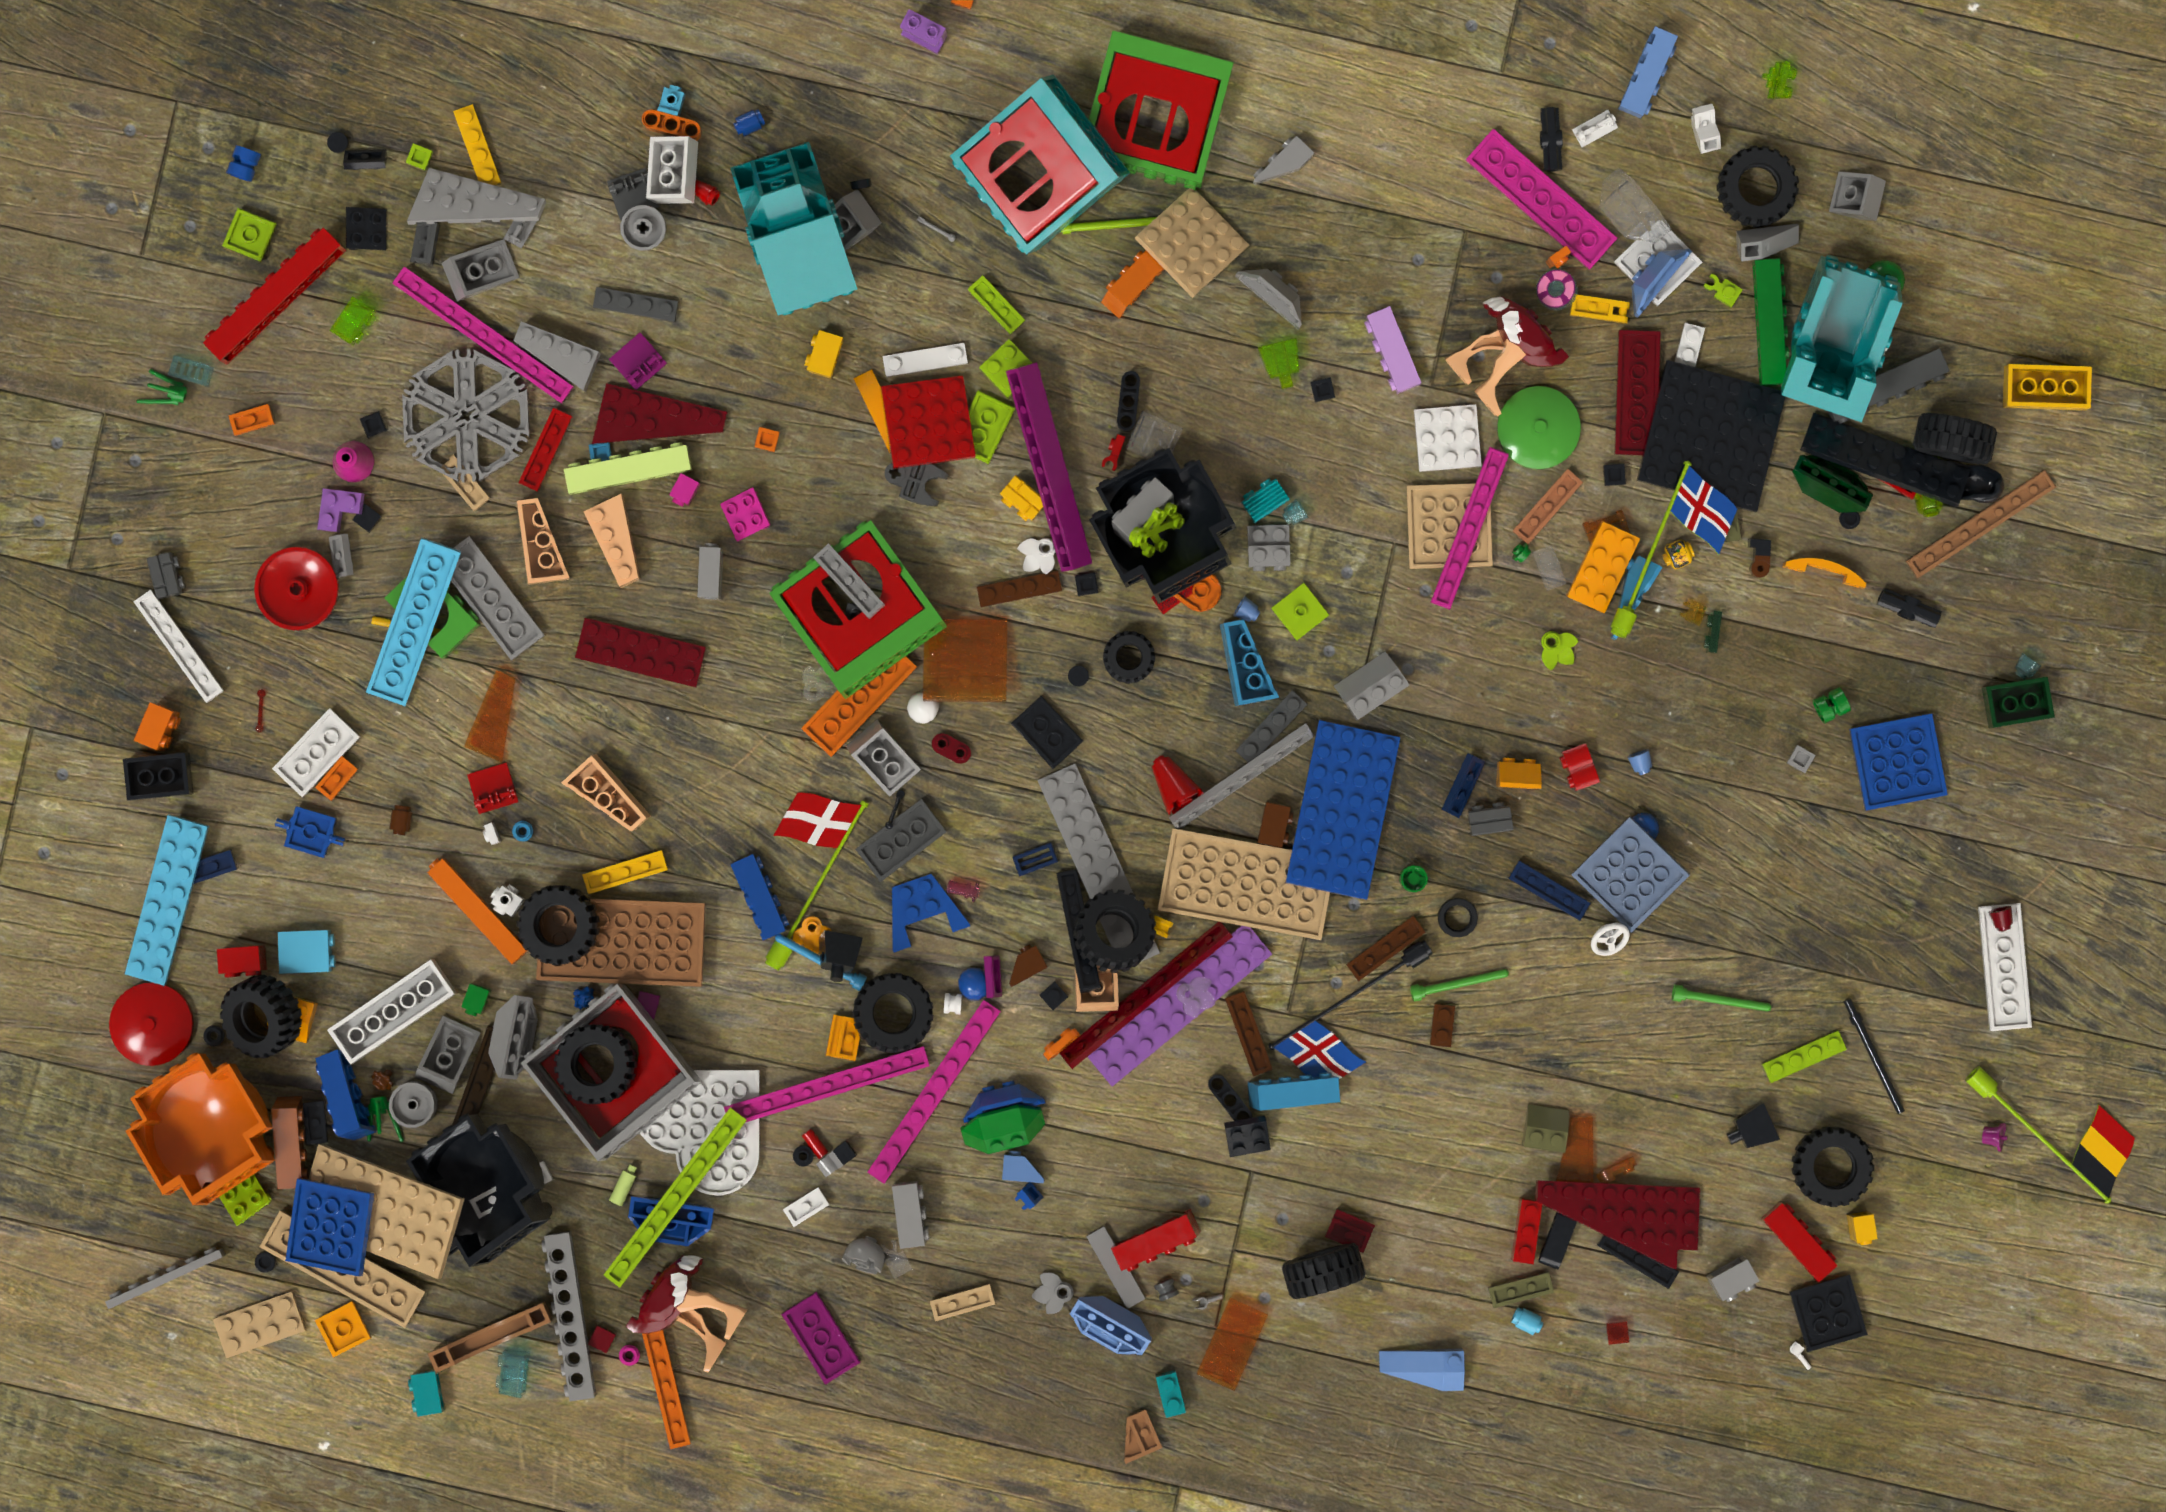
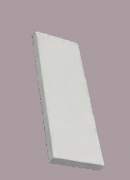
[1978,903,2032,1031]

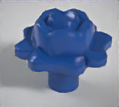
[573,986,594,1010]

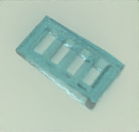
[168,355,214,387]

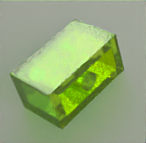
[329,296,376,346]

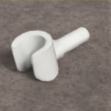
[1790,1341,1811,1370]

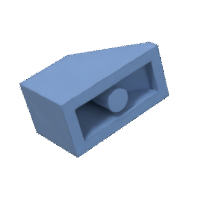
[1002,1150,1044,1183]

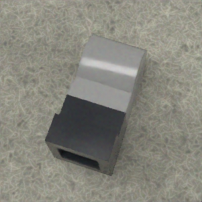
[816,1140,857,1177]

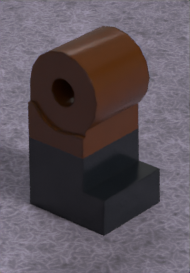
[1748,539,1771,578]

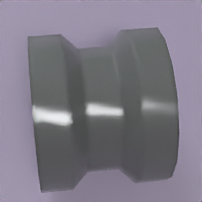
[1154,1278,1179,1301]

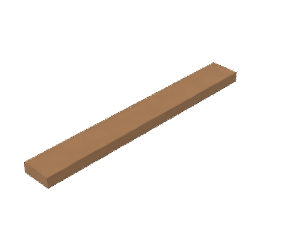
[1905,470,2056,578]

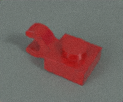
[1102,434,1125,471]

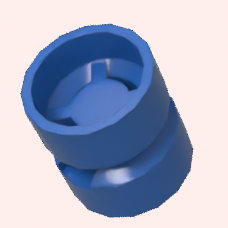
[226,145,261,182]

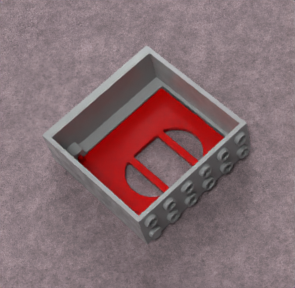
[521,983,702,1161]

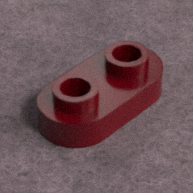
[932,733,971,764]

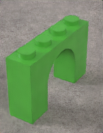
[385,577,480,659]

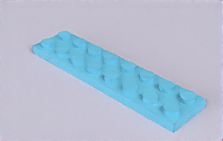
[366,537,461,706]
[125,814,209,986]

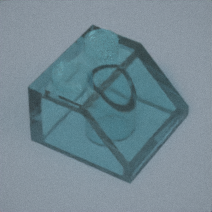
[496,1350,530,1398]

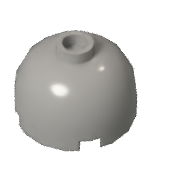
[842,1236,885,1274]

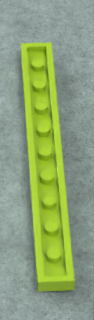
[604,1107,747,1288]

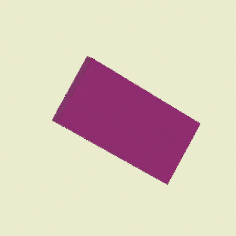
[781,1292,861,1385]

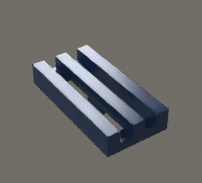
[1012,843,1058,877]

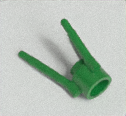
[136,369,187,405]
[367,1097,404,1142]

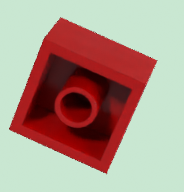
[217,945,267,978]

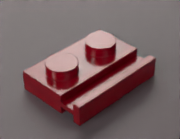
[1325,1209,1375,1253]

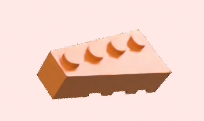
[1101,251,1164,319]

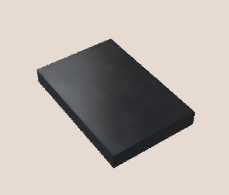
[1011,696,1083,769]

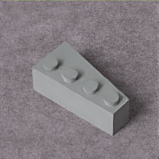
[513,321,601,392]

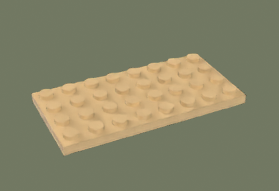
[1158,828,1330,940]
[308,1144,464,1279]

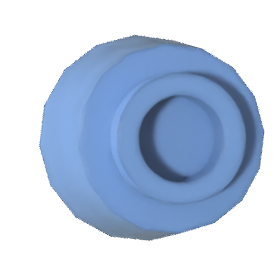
[1233,596,1260,622]
[1627,749,1652,775]

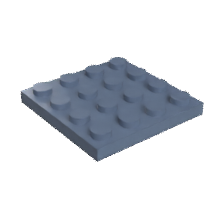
[1572,816,1690,933]

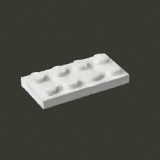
[272,708,360,797]

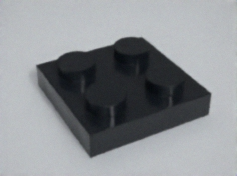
[1224,1115,1271,1157]

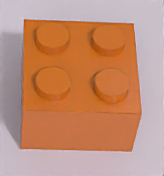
[134,702,181,751]

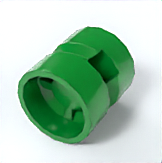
[1812,687,1851,724]
[1399,865,1428,892]

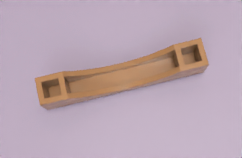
[428,1301,553,1373]

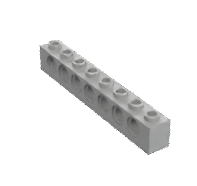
[542,1231,596,1401]

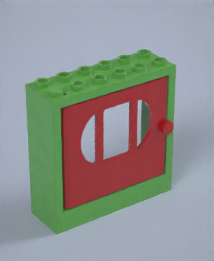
[1089,31,1234,190]
[769,520,947,699]

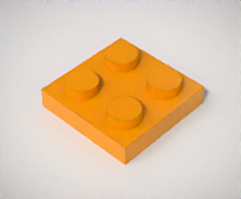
[315,1301,372,1357]

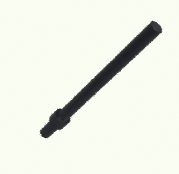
[1843,998,1905,1114]

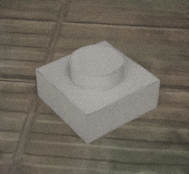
[1786,745,1816,773]

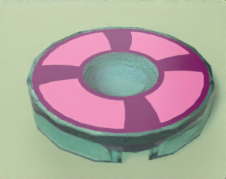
[1536,269,1578,310]

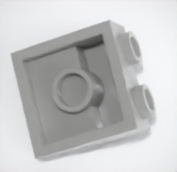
[1247,525,1290,571]

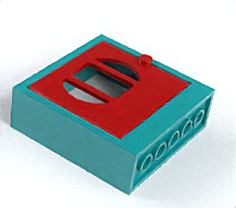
[950,74,1130,255]

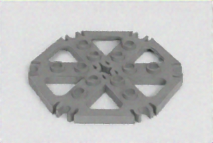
[402,349,530,483]

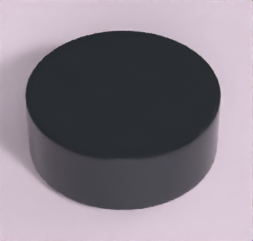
[327,132,349,154]
[850,178,872,190]
[1068,666,1089,687]
[255,1251,277,1273]

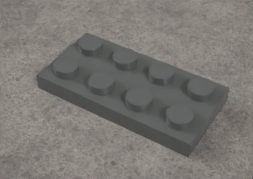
[855,799,947,882]

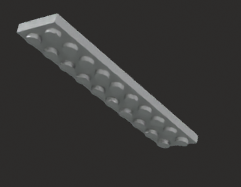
[1037,764,1160,962]

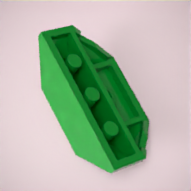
[960,1104,1045,1154]

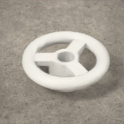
[1591,923,1630,956]

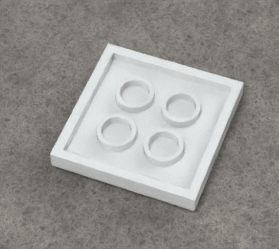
[1614,218,1702,306]
[1414,404,1482,472]

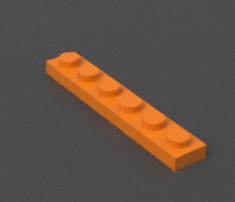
[642,1330,691,1449]

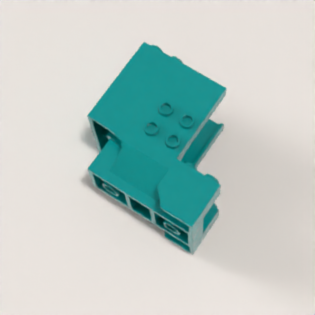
[730,142,857,315]
[1781,255,1903,422]

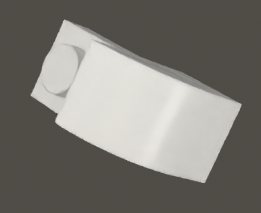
[1691,104,1721,154]

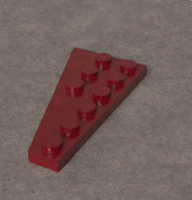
[592,383,728,444]

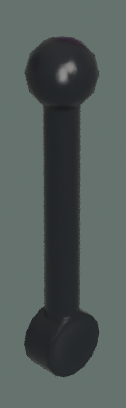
[885,790,905,829]

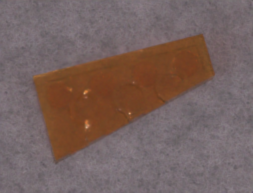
[464,670,516,762]
[1556,1117,1593,1183]

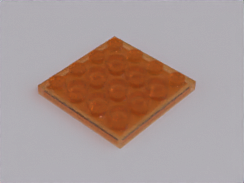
[923,619,1007,702]

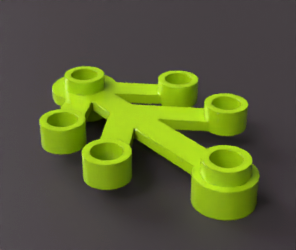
[1129,502,1184,558]

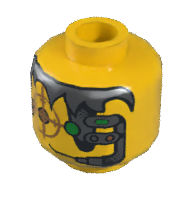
[1662,539,1695,570]

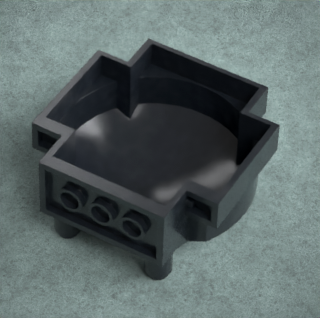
[1089,448,1236,604]
[406,1113,553,1267]

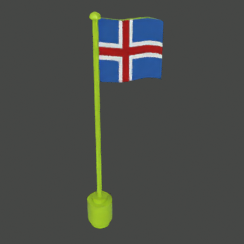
[1610,461,1737,638]

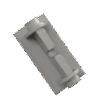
[503,221,537,249]

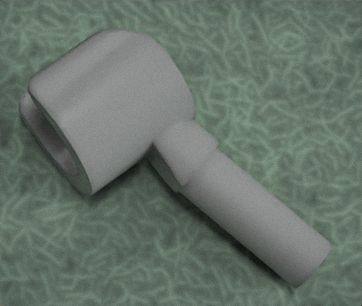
[1192,1294,1223,1310]

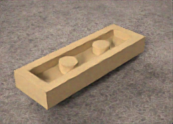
[930,1284,996,1321]

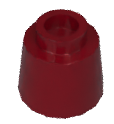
[1988,906,2013,931]

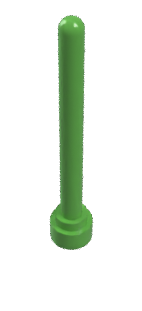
[1410,969,1509,1002]
[1672,984,1772,1011]

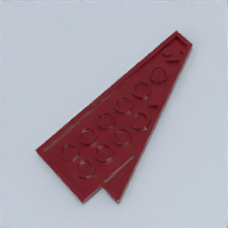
[1535,1180,1700,1269]

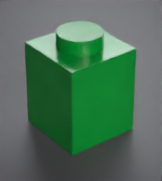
[461,983,492,1017]

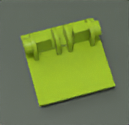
[219,1175,272,1226]

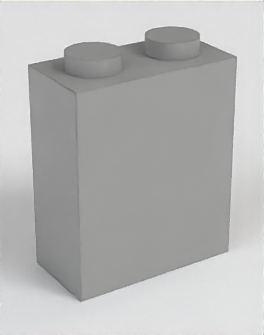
[697,543,723,600]

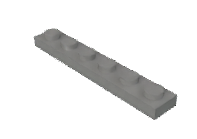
[105,1247,226,1309]

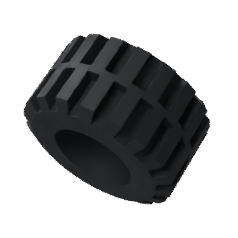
[1103,631,1155,684]

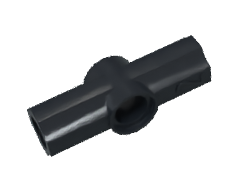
[1540,107,1563,172]
[1876,588,1942,628]

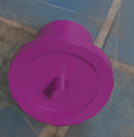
[1982,1123,2008,1152]

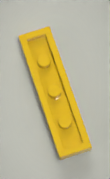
[453,104,502,185]
[582,850,668,894]

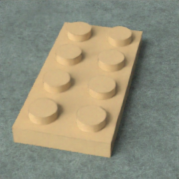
[213,1291,306,1358]

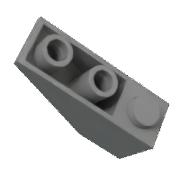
[1253,136,1314,185]
[1736,224,1799,261]

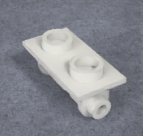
[1572,110,1618,148]

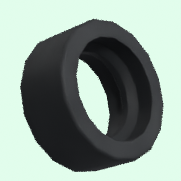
[1438,898,1478,937]

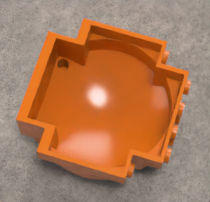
[126,1052,275,1205]

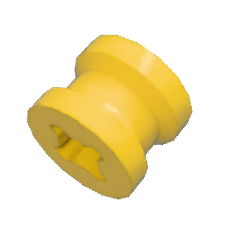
[1154,915,1174,938]

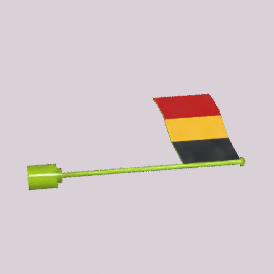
[1965,1066,2135,1204]

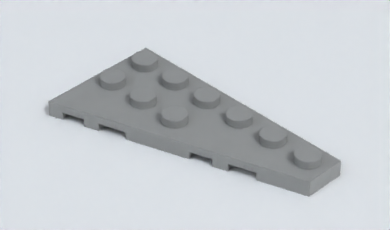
[407,168,546,225]

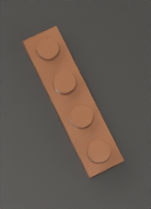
[1512,469,1583,544]

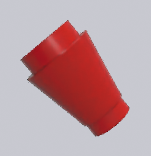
[695,179,721,206]

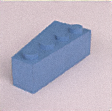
[1618,26,1678,119]

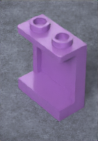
[900,9,947,55]

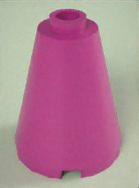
[332,441,374,483]

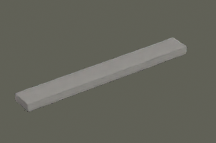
[1169,723,1314,830]

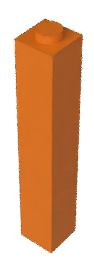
[427,858,528,964]

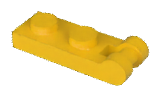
[1570,294,1630,324]

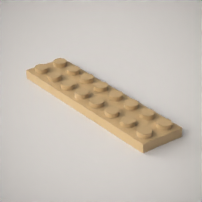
[260,1210,426,1328]

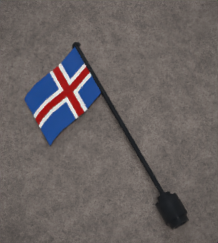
[1268,940,1433,1079]

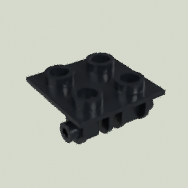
[346,207,386,251]

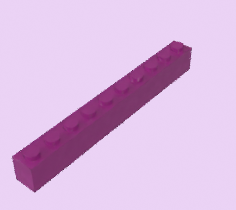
[1006,362,1092,572]

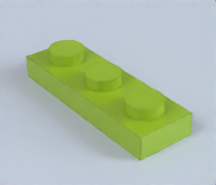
[968,275,1025,335]

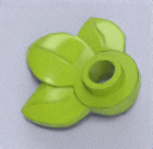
[1541,631,1578,670]

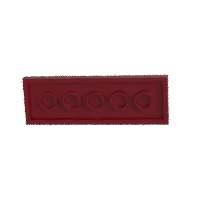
[1614,330,1661,456]
[575,618,706,688]

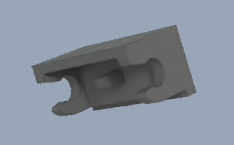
[410,222,440,266]

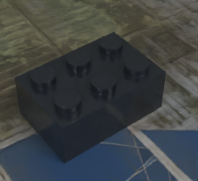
[123,753,194,801]

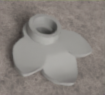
[1032,1272,1073,1314]

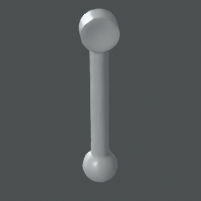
[917,216,956,242]

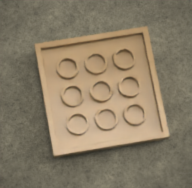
[1135,188,1249,298]
[1406,484,1493,569]

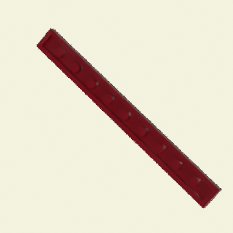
[1059,922,1233,1069]

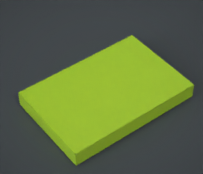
[969,390,1015,465]

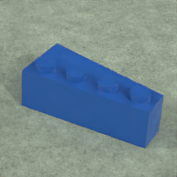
[730,854,790,941]
[315,1050,377,1140]

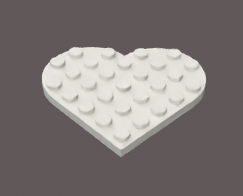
[634,1070,760,1196]

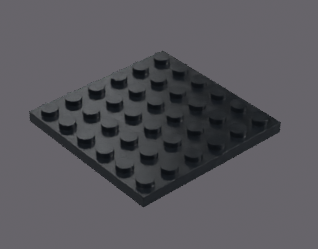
[1636,360,1785,513]

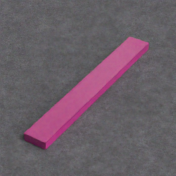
[1430,447,1509,610]

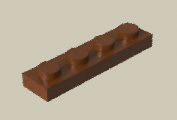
[977,571,1062,608]
[1346,916,1426,982]
[1225,991,1273,1077]

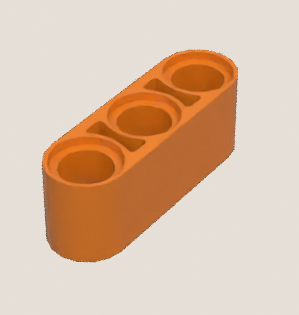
[642,110,702,141]

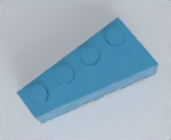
[1220,620,1279,706]
[1247,1072,1340,1111]

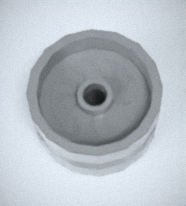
[620,205,666,251]
[389,1081,438,1128]

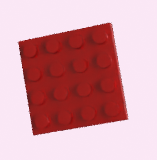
[881,376,976,469]

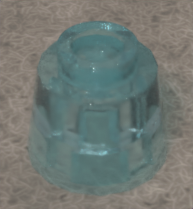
[1282,499,1309,525]
[2015,653,2041,680]

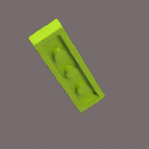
[1762,1030,1847,1083]

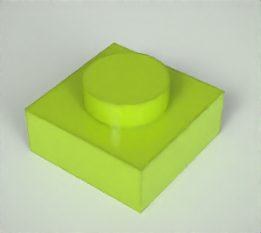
[405,143,433,171]

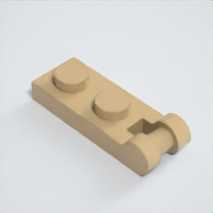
[441,454,490,512]

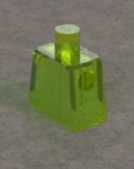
[1257,338,1299,389]

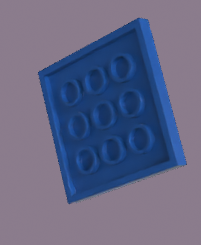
[1849,714,1948,811]
[285,1178,374,1277]

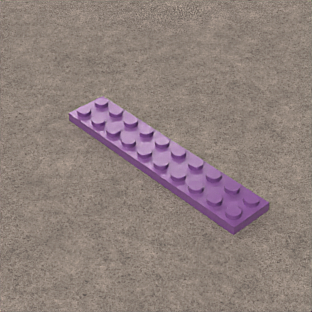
[1088,926,1272,1086]

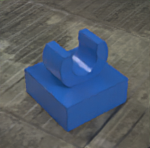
[1015,1182,1043,1210]

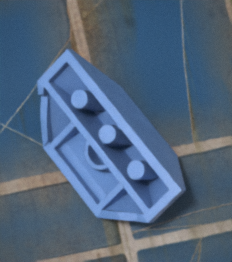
[1631,249,1692,318]
[1070,1296,1152,1355]

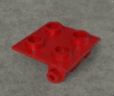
[467,762,519,814]

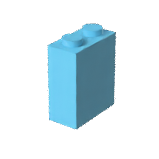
[278,930,336,974]

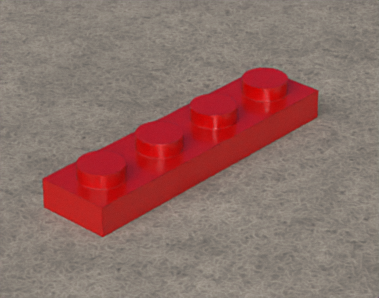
[518,408,573,492]

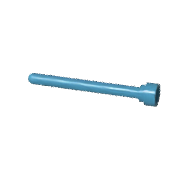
[775,934,867,991]

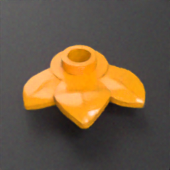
[793,916,831,954]

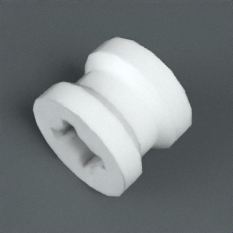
[944,993,962,1015]

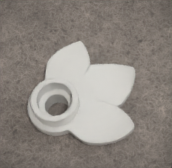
[1017,538,1056,574]

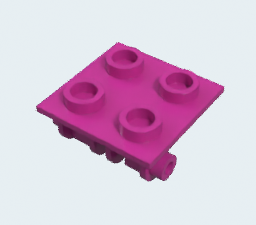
[720,487,770,542]

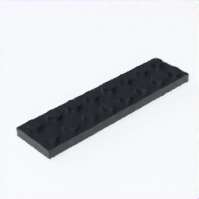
[1800,412,1970,508]

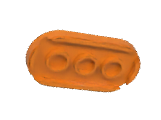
[1174,574,1221,612]

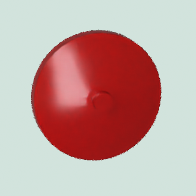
[254,547,339,631]
[109,982,194,1066]

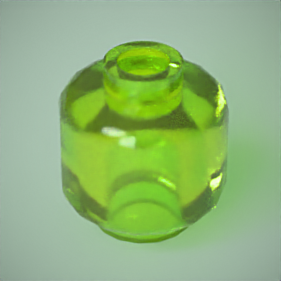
[1914,493,1943,517]

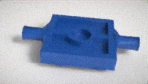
[275,806,345,858]

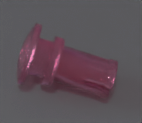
[947,880,979,903]

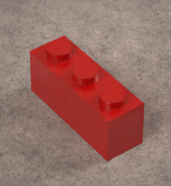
[1511,1198,1542,1265]

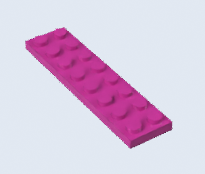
[1465,129,1617,270]

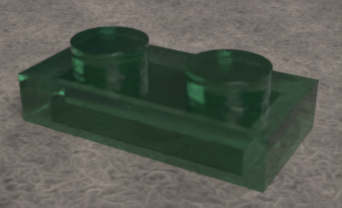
[1703,611,1722,654]

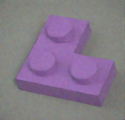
[317,488,365,533]

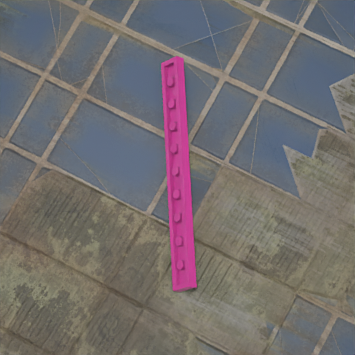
[392,267,574,404]
[867,1000,1001,1184]
[724,1046,930,1122]

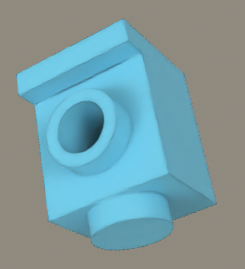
[657,85,685,117]

